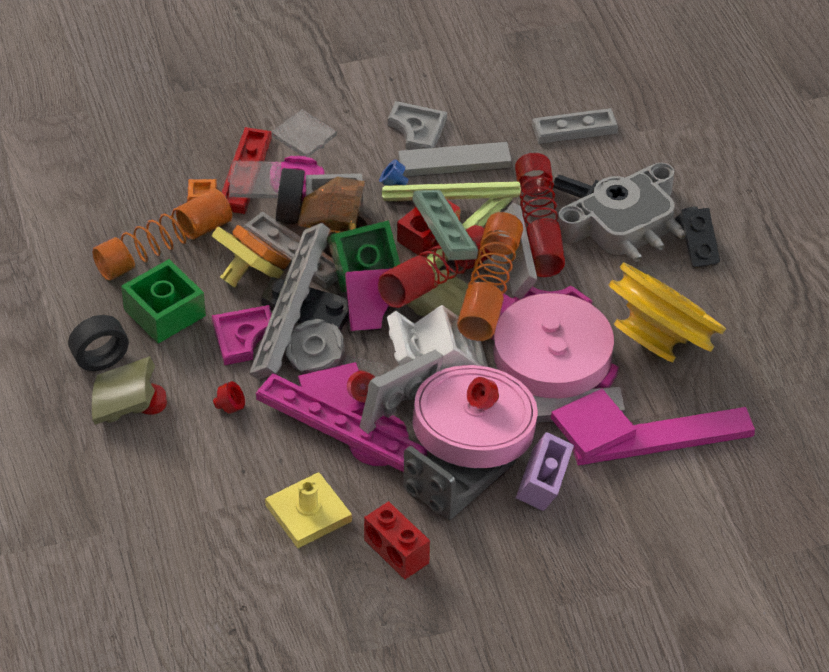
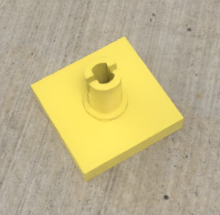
[211,227,284,287]
[265,472,352,548]

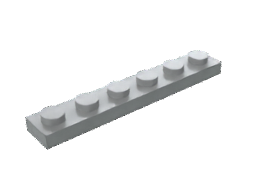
[249,223,330,380]

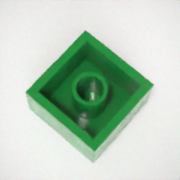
[327,220,400,293]
[121,259,206,344]

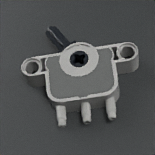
[553,162,686,262]

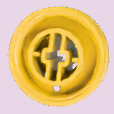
[608,262,726,363]

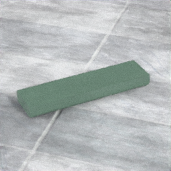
[412,190,478,260]

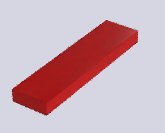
[222,127,272,214]

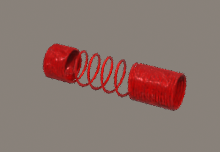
[515,153,565,277]
[378,225,493,308]

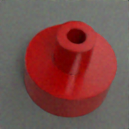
[347,370,375,403]
[467,377,499,410]
[213,381,245,414]
[142,383,167,415]

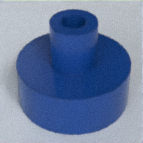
[379,159,409,186]

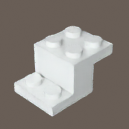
[387,305,488,368]

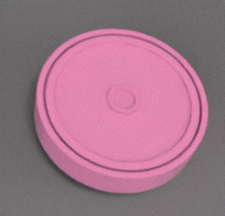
[493,293,614,399]
[412,365,538,468]

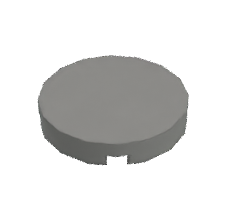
[286,319,345,374]

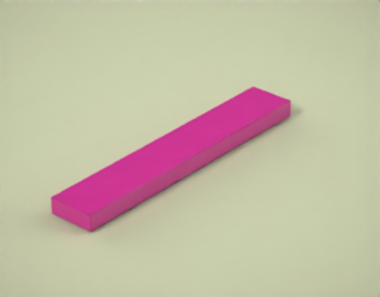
[256,373,427,472]
[573,407,755,466]

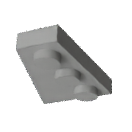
[360,349,444,434]

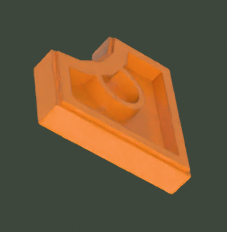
[232,225,290,269]

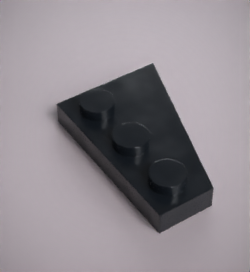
[261,277,349,332]

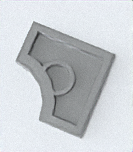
[388,101,447,150]

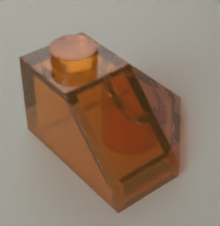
[299,176,365,233]

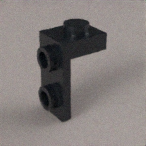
[675,206,720,268]

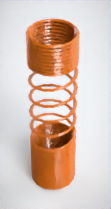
[92,189,232,281]
[457,212,523,341]

